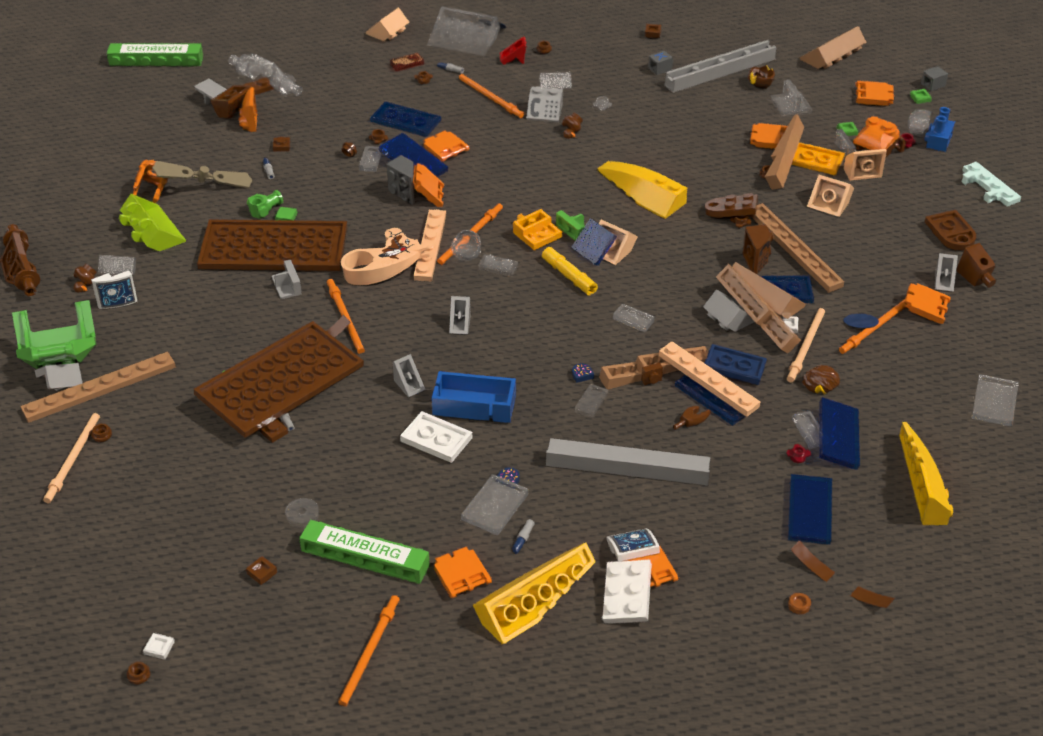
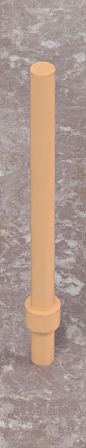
[787,308,825,383]
[43,413,100,503]

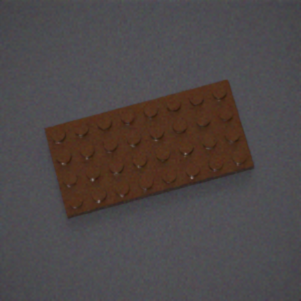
[197,219,348,271]
[194,321,364,438]

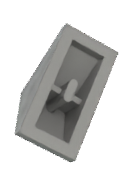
[935,253,958,291]
[449,296,471,334]
[393,354,426,397]

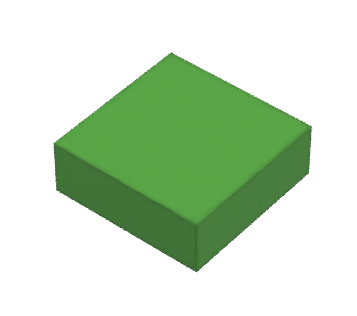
[910,89,932,104]
[837,122,858,137]
[275,207,297,220]

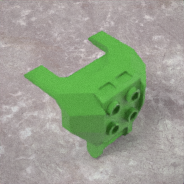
[12,300,97,369]

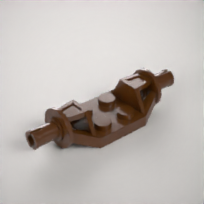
[0,224,40,296]

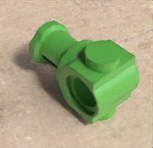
[247,190,283,219]

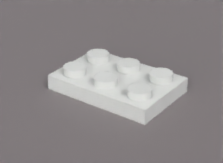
[400,411,473,463]
[603,560,652,623]

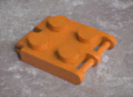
[856,81,894,106]
[750,123,788,149]
[423,131,469,162]
[413,163,444,207]
[903,283,951,324]
[434,547,492,598]
[624,547,678,587]

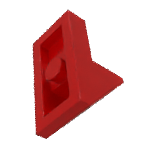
[500,36,526,65]

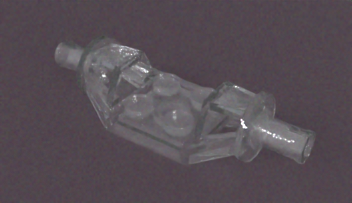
[229,53,303,96]

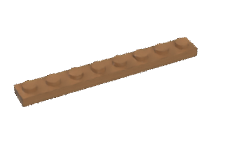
[750,203,844,292]
[21,352,176,423]

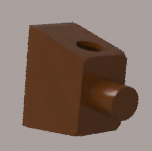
[956,243,996,288]

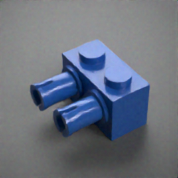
[925,107,955,152]

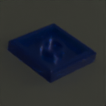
[571,218,617,266]

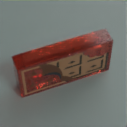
[390,53,424,72]

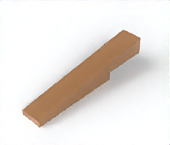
[765,114,804,189]
[716,264,801,353]
[599,346,709,390]

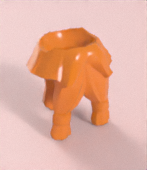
[133,160,168,203]

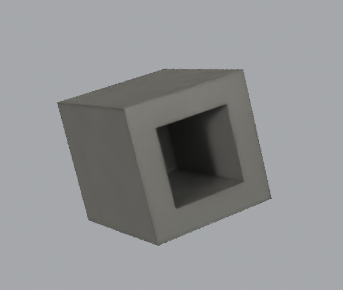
[648,51,673,75]
[921,66,948,91]

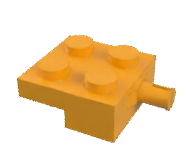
[513,209,562,250]

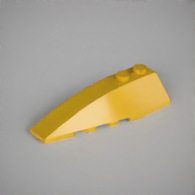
[597,161,687,219]
[899,422,953,525]
[473,543,595,644]

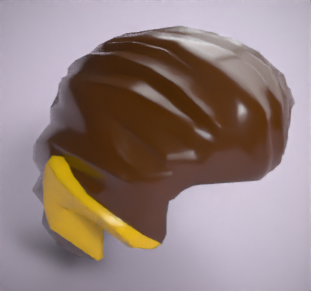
[747,65,775,88]
[802,365,840,394]

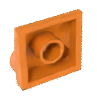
[239,87,257,132]
[853,117,900,150]

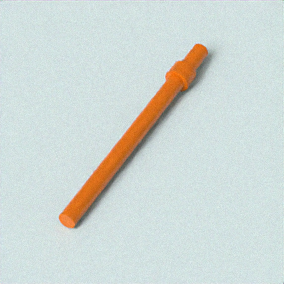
[459,74,524,118]
[437,203,503,265]
[327,279,365,354]
[839,299,906,354]
[338,595,400,706]

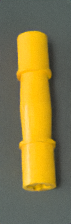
[542,247,598,296]

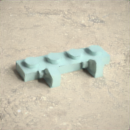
[961,162,1021,206]

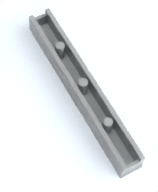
[664,40,776,92]
[546,438,710,485]

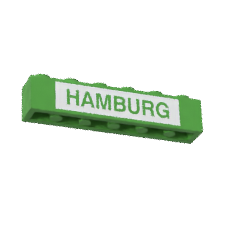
[107,43,203,66]
[300,520,430,584]

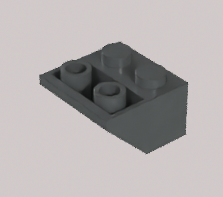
[387,155,415,204]

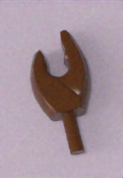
[673,406,711,430]

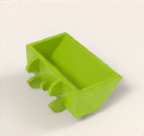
[119,194,186,251]

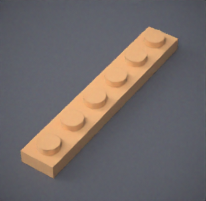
[414,210,446,281]
[659,342,760,417]

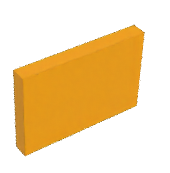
[791,142,845,175]

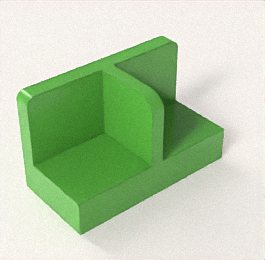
[556,210,593,243]

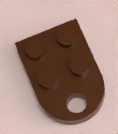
[705,193,758,217]
[924,210,976,250]

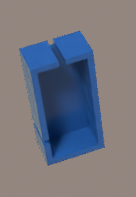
[432,371,516,423]

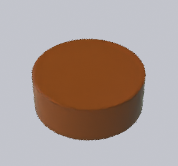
[788,593,811,614]

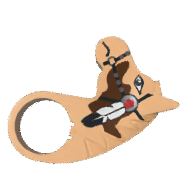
[341,228,430,285]

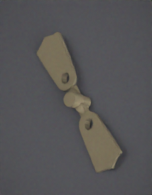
[152,161,252,189]

